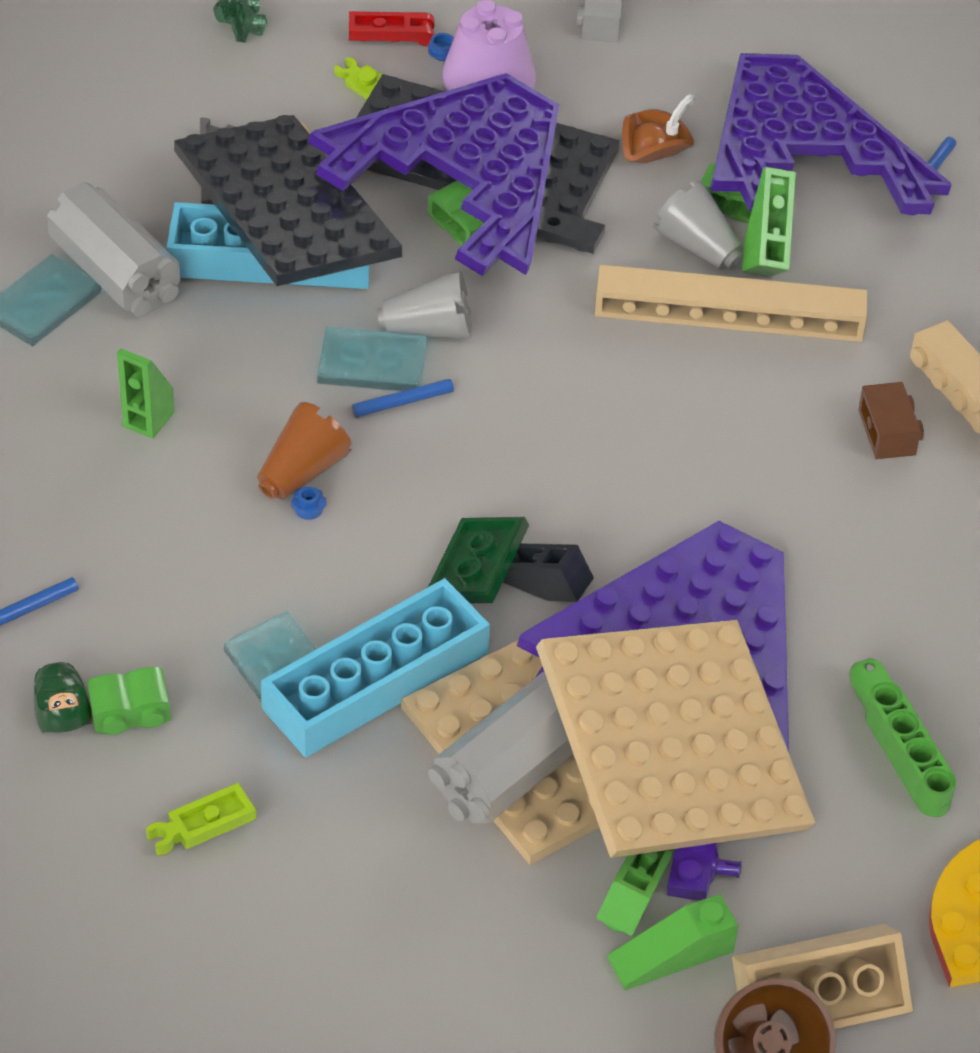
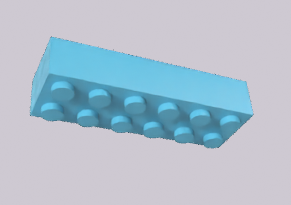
[166,202,371,289]
[261,578,490,758]

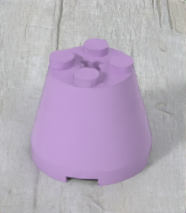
[442,0,536,91]

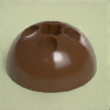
[714,978,836,1053]

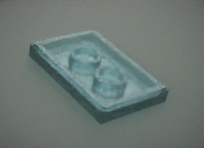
[0,254,102,347]
[317,327,427,391]

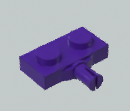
[667,843,742,900]

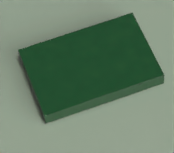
[427,517,529,604]

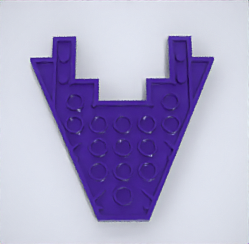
[710,53,952,215]
[308,73,559,276]
[517,521,789,752]

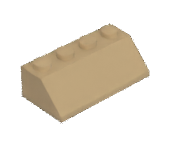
[732,924,913,1046]

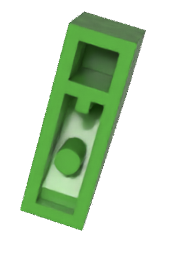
[742,167,796,276]
[117,348,175,439]
[596,849,675,936]
[608,894,738,990]

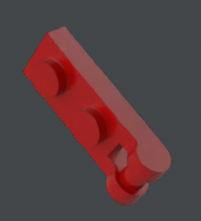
[349,11,435,47]

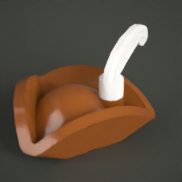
[622,94,695,163]

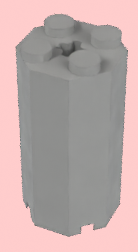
[47,182,180,317]
[428,672,573,824]

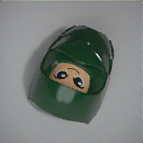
[34,662,91,733]

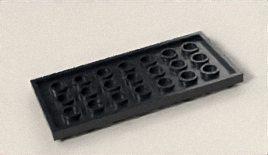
[356,74,620,218]
[174,115,402,286]

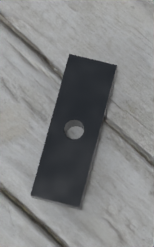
[536,206,605,254]

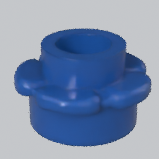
[428,33,454,61]
[291,487,327,520]

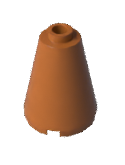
[257,402,352,499]

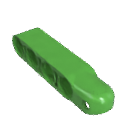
[849,658,956,817]

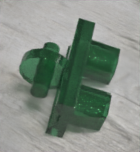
[213,0,267,43]

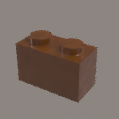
[858,382,924,460]

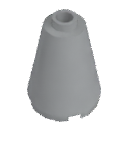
[654,180,744,270]
[377,271,472,339]

